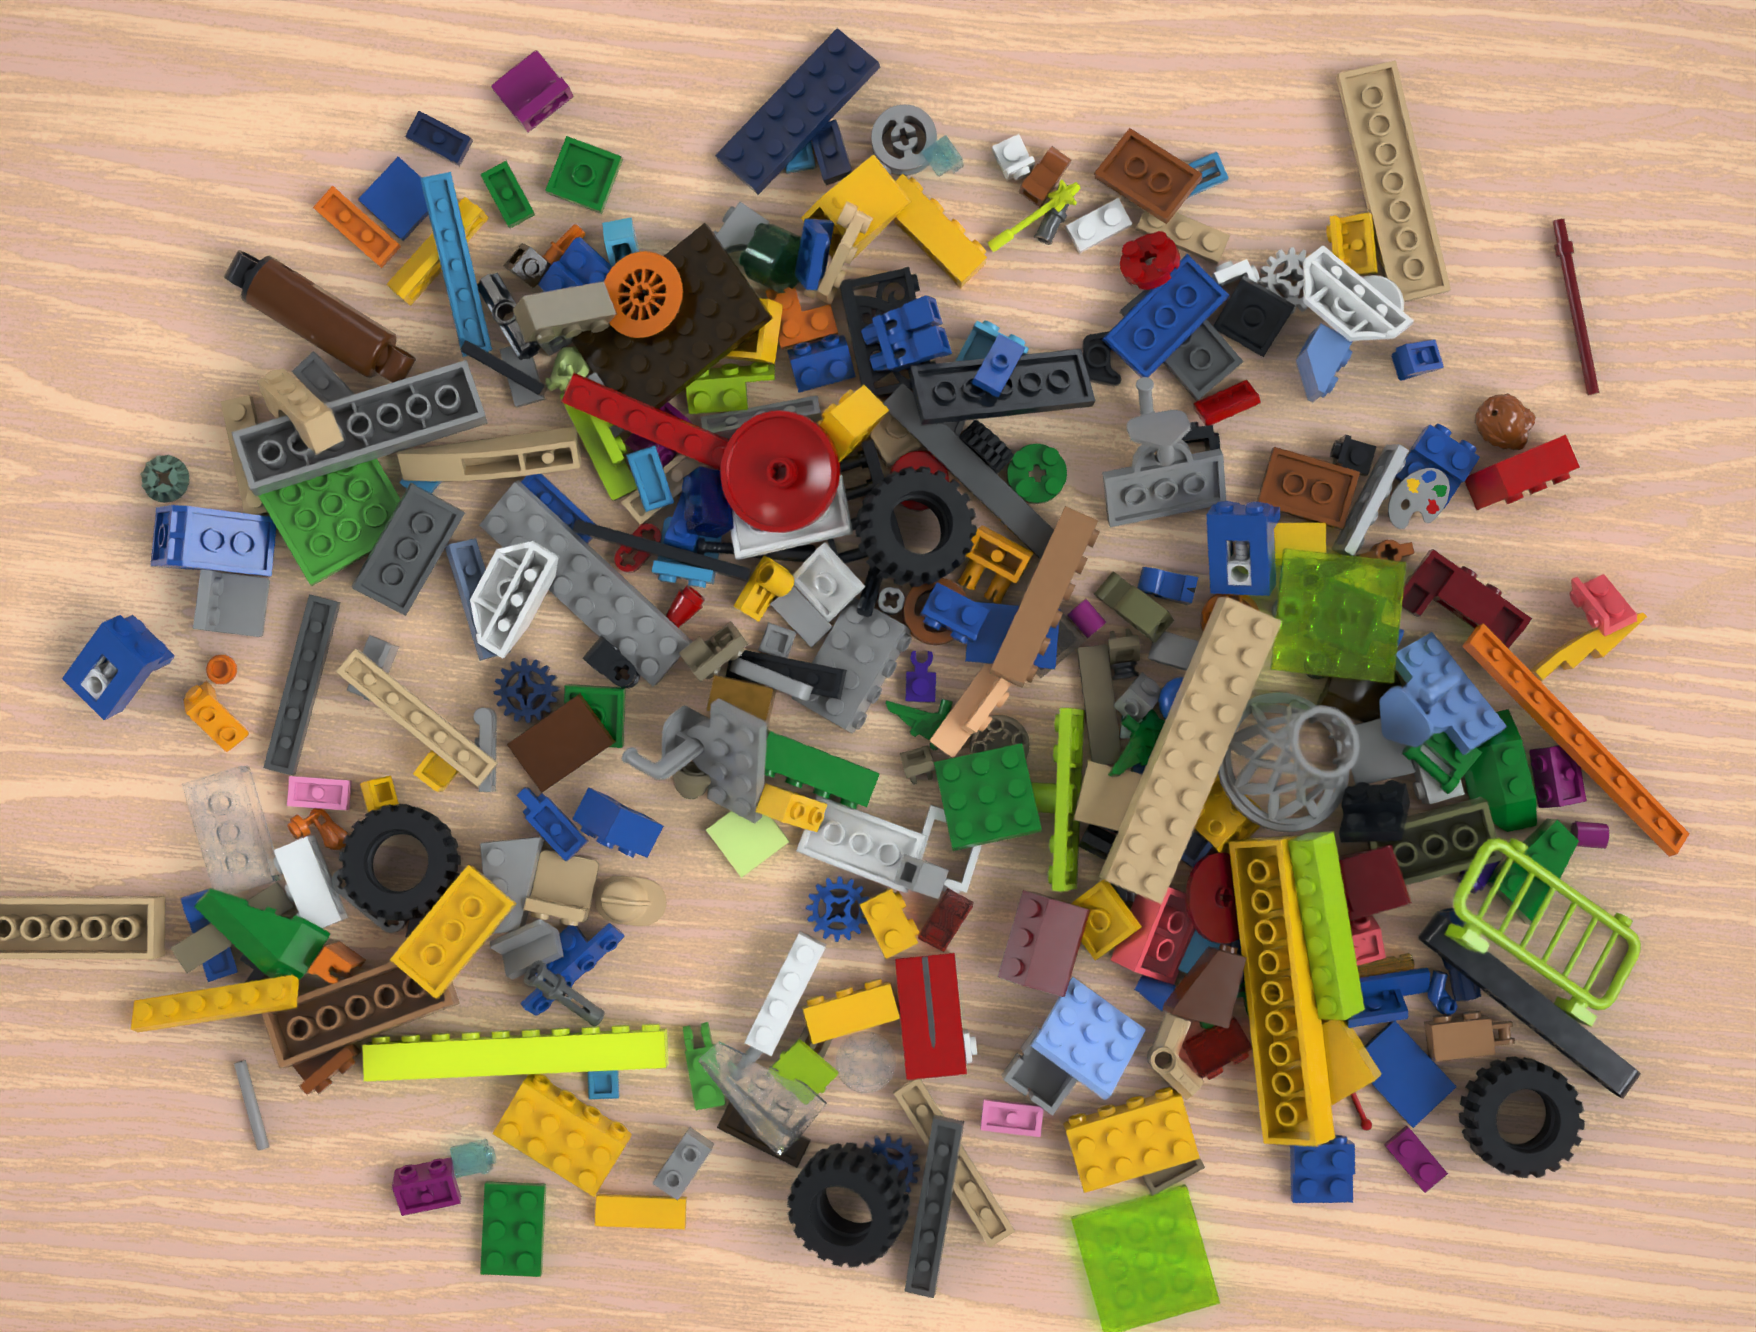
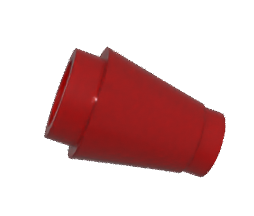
[666,585,705,628]

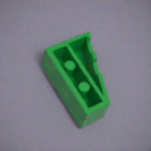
[1487,818,1579,925]

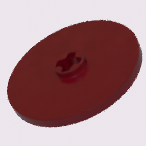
[1186,853,1240,944]

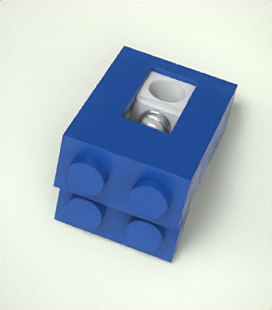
[1206,501,1281,596]
[62,615,175,720]

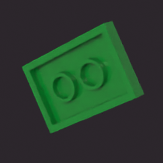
[480,1181,546,1277]

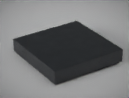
[1213,275,1295,357]

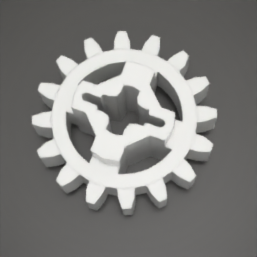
[1258,247,1307,314]

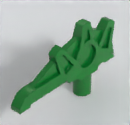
[886,698,963,750]
[1108,709,1165,777]

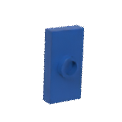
[972,334,1025,397]

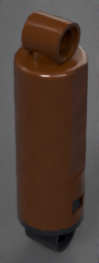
[224,250,416,383]

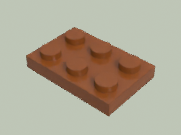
[1094,128,1202,224]
[1257,447,1360,530]

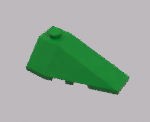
[194,888,330,980]

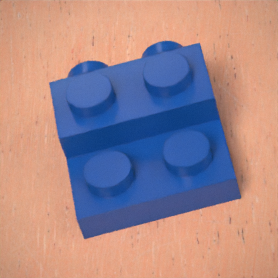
[538,237,612,293]
[1395,424,1480,508]
[1290,1135,1355,1203]

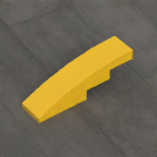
[1530,612,1647,681]

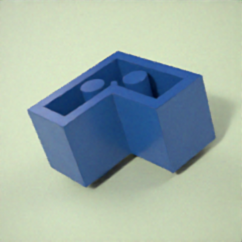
[572,787,664,858]

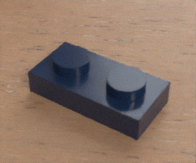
[405,111,473,167]
[811,119,852,186]

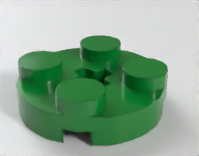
[1007,444,1067,504]

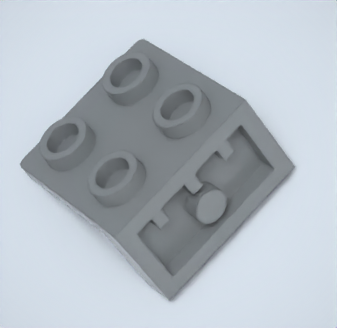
[193,569,270,637]

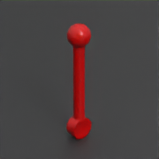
[1350,1092,1372,1131]

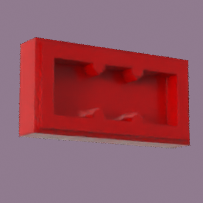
[1193,380,1261,426]

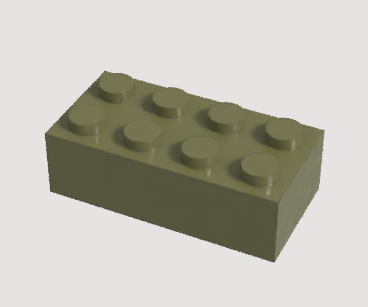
[1367,797,1503,885]

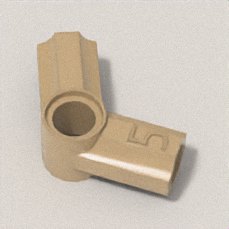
[1147,1012,1204,1100]

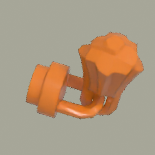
[287,808,348,850]

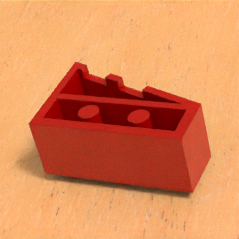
[1464,435,1580,510]

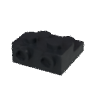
[1339,780,1410,843]

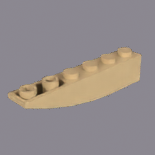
[397,426,581,481]

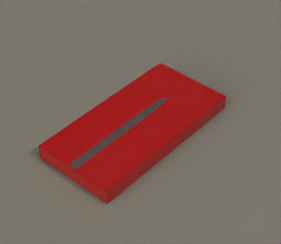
[895,953,967,1081]

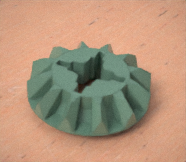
[141,455,189,503]

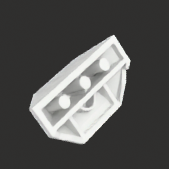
[1303,246,1414,341]
[470,541,558,659]

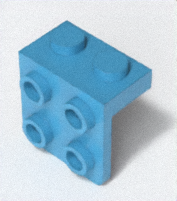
[652,517,723,588]

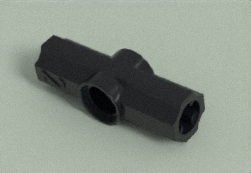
[477,273,542,360]

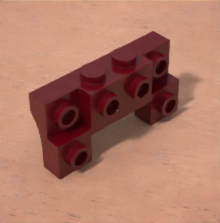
[1392,549,1532,654]

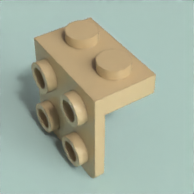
[524,850,599,926]

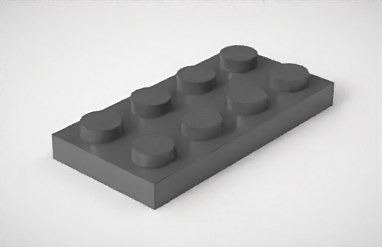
[1120,289,1244,401]
[352,483,465,616]

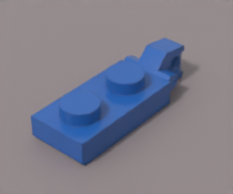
[516,787,589,862]

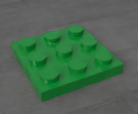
[934,743,1042,851]

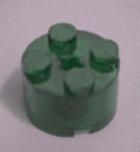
[739,223,801,293]

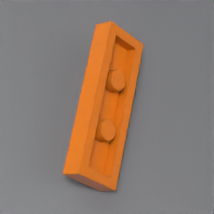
[313,186,401,268]

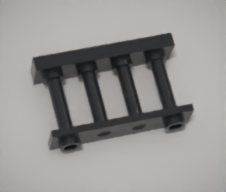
[828,439,905,564]

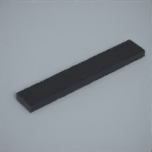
[573,520,751,582]

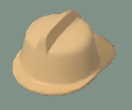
[595,876,667,926]

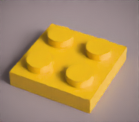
[1071,879,1142,961]

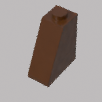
[1163,944,1247,1028]

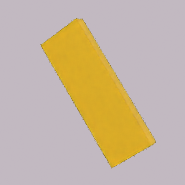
[595,1194,687,1230]

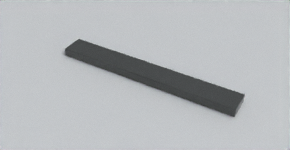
[883,383,1054,560]

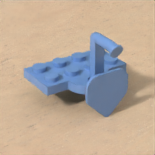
[1379,632,1507,755]

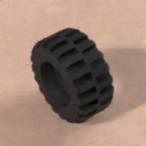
[855,466,977,587]
[339,804,461,921]
[1459,1056,1585,1178]
[787,1143,910,1268]

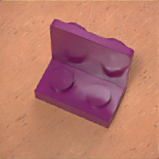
[491,50,574,133]

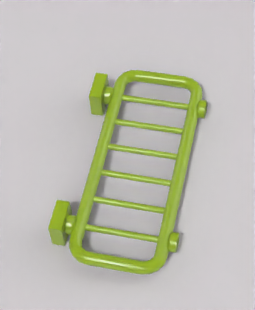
[1445,838,1641,1027]

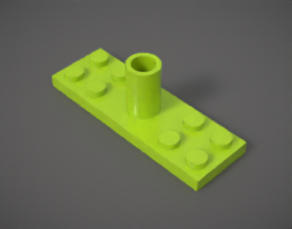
[1031,708,1085,892]

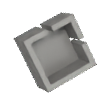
[1001,1026,1078,1116]

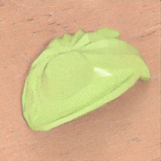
[545,346,589,392]

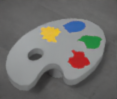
[1388,468,1450,529]

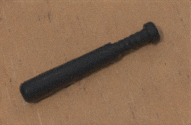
[697,538,816,562]

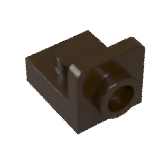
[504,243,551,288]

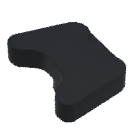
[1082,331,1121,387]

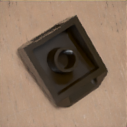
[1316,649,1402,723]

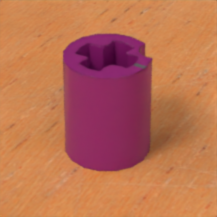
[1067,599,1106,638]
[1570,821,1609,849]

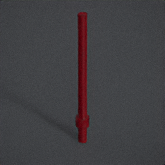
[1552,218,1600,395]

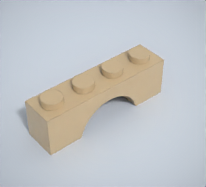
[256,368,343,454]

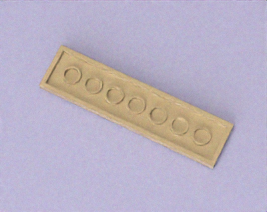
[1336,60,1451,302]

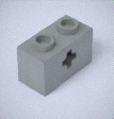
[653,1127,714,1201]

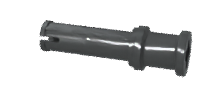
[524,960,605,1026]

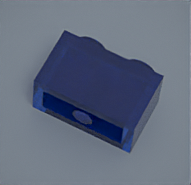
[682,466,734,539]

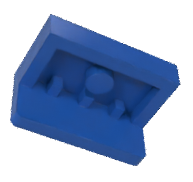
[787,334,856,393]

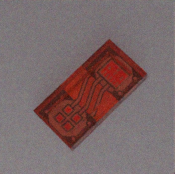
[918,888,974,952]

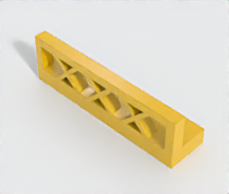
[386,197,489,306]

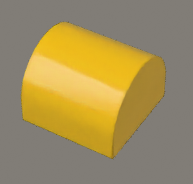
[360,775,399,812]

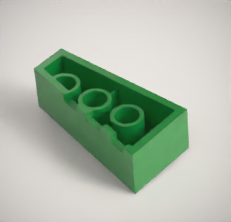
[765,729,880,809]

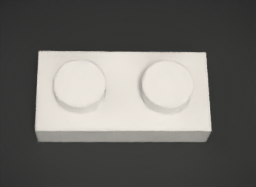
[1065,198,1132,254]

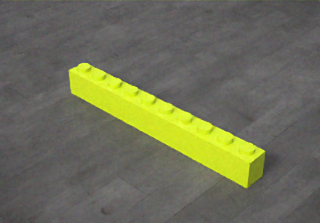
[362,1024,669,1082]

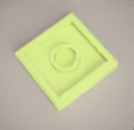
[706,811,790,878]

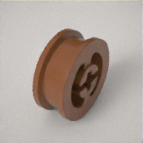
[903,578,967,645]

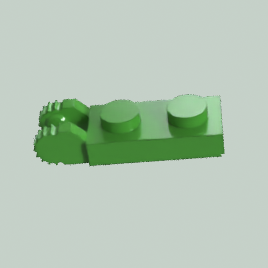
[683,1022,726,1110]

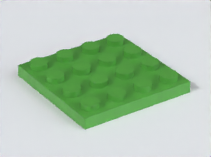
[258,458,401,586]

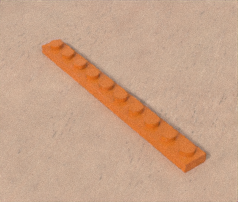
[1462,623,1690,857]

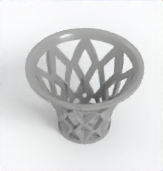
[1218,692,1360,832]

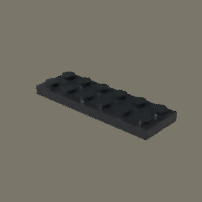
[908,349,1096,425]

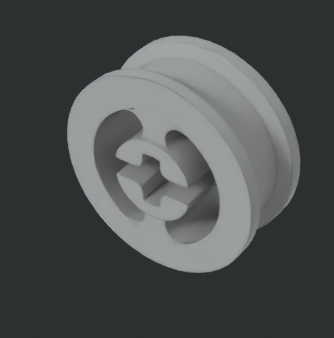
[871,104,937,176]

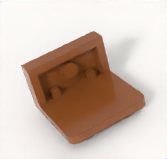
[293,1043,361,1095]

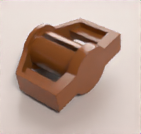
[1355,540,1415,569]

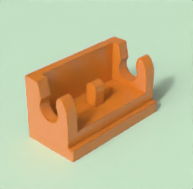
[307,941,366,984]

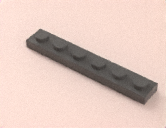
[263,594,341,776]
[904,1115,965,1298]

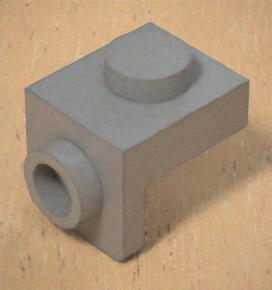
[1114,672,1162,722]

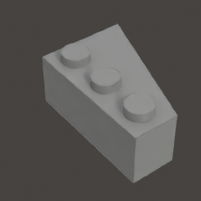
[480,836,545,934]

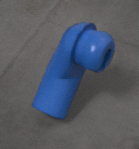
[1428,970,1457,1015]

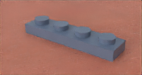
[445,538,511,661]

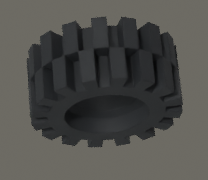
[959,420,1014,474]

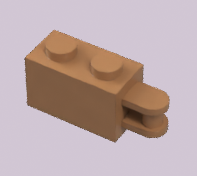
[1424,1011,1515,1062]

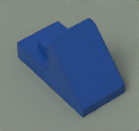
[1391,340,1444,381]

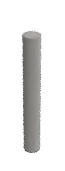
[234,1060,269,1151]

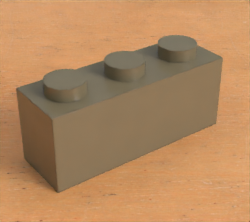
[513,281,617,343]

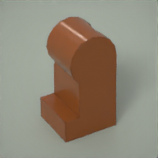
[1019,146,1072,208]

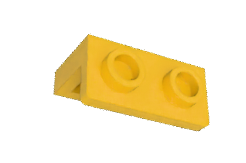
[1326,212,1378,276]
[859,888,920,959]

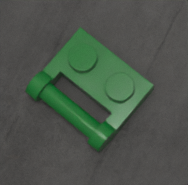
[1402,731,1482,794]

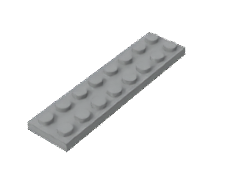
[479,480,693,687]

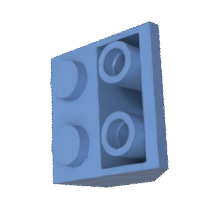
[1296,323,1353,403]

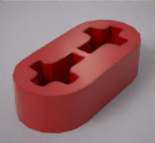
[614,523,662,573]

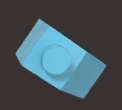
[603,217,642,287]

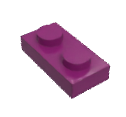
[1384,1125,1448,1193]

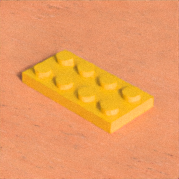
[390,865,517,999]

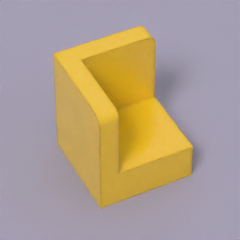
[413,750,459,792]

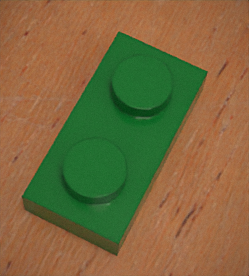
[480,161,536,229]

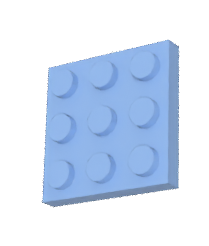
[1031,977,1146,1100]

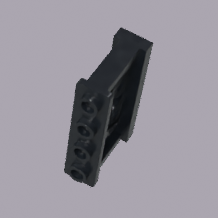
[840,267,936,398]

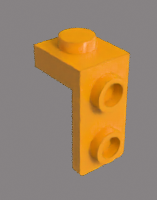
[183,680,249,752]

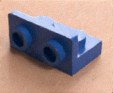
[795,219,834,290]
[919,582,990,644]

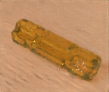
[1357,953,1415,978]

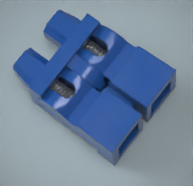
[861,295,952,372]

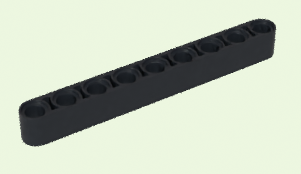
[1418,913,1641,1099]

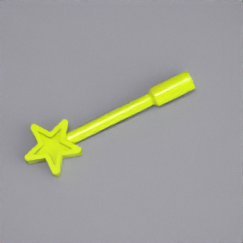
[987,180,1081,252]

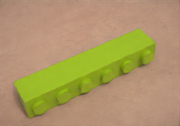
[1288,832,1365,1020]

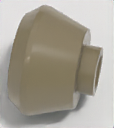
[673,762,711,799]

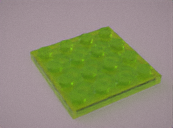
[1270,549,1406,683]
[1071,1184,1220,1332]

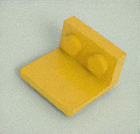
[1194,773,1262,854]

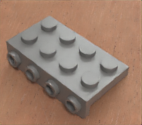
[792,598,912,733]

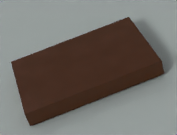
[507,693,615,793]

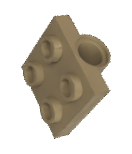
[679,622,748,682]

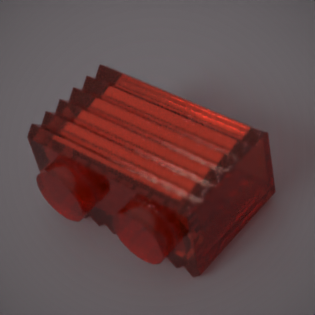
[1182,1015,1253,1080]

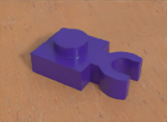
[905,651,936,702]

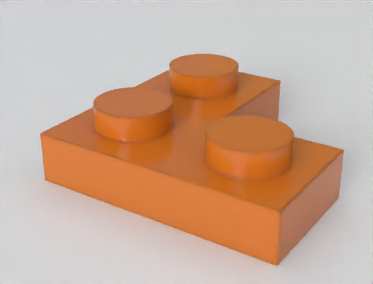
[766,283,838,350]

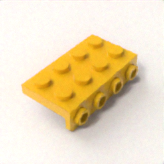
[492,1074,632,1197]
[1063,1087,1200,1193]

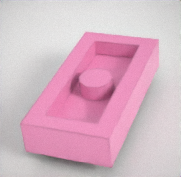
[287,776,352,811]
[980,1098,1044,1137]

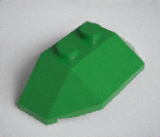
[1464,709,1537,832]

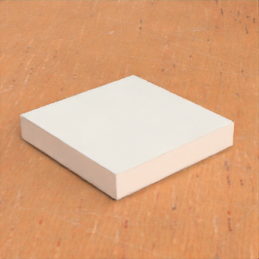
[793,542,865,622]

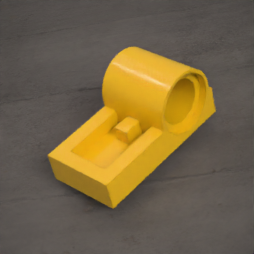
[733,555,794,622]

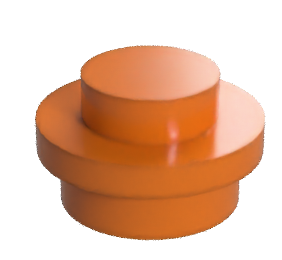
[206,655,237,684]

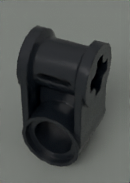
[583,635,640,689]

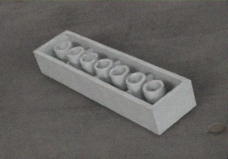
[231,360,488,496]

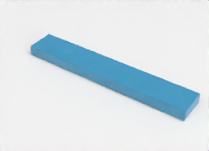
[420,172,492,357]

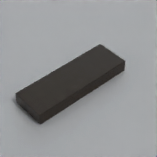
[717,1099,811,1168]

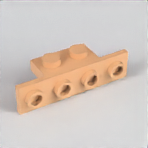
[929,663,1011,758]

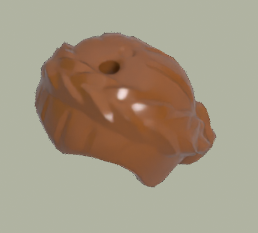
[1475,393,1536,450]

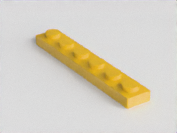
[131,975,299,1033]

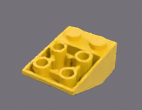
[801,155,911,259]

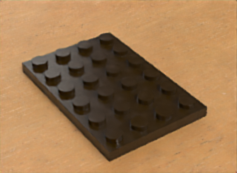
[572,223,773,409]

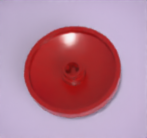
[720,411,840,533]

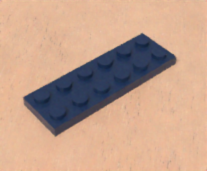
[715,28,880,195]

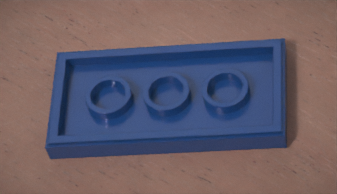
[1102,254,1230,378]

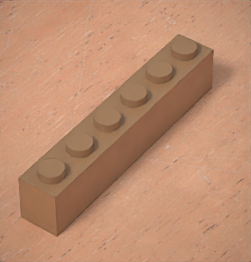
[990,506,1100,688]

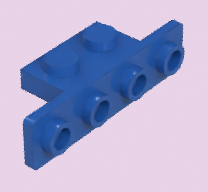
[521,923,625,1016]
[1346,968,1430,1028]

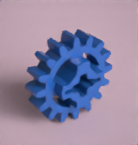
[806,876,870,942]

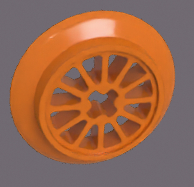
[604,251,683,338]

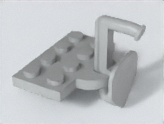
[1102,377,1226,527]
[622,698,767,823]

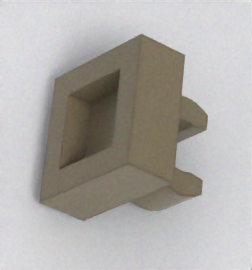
[1108,628,1140,665]
[900,746,935,784]

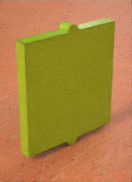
[767,1038,839,1106]

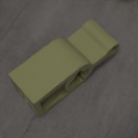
[1094,572,1174,643]

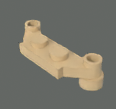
[803,201,873,304]

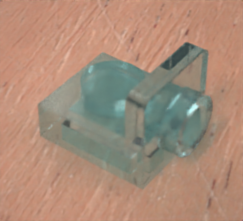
[922,135,964,176]
[450,1139,496,1178]

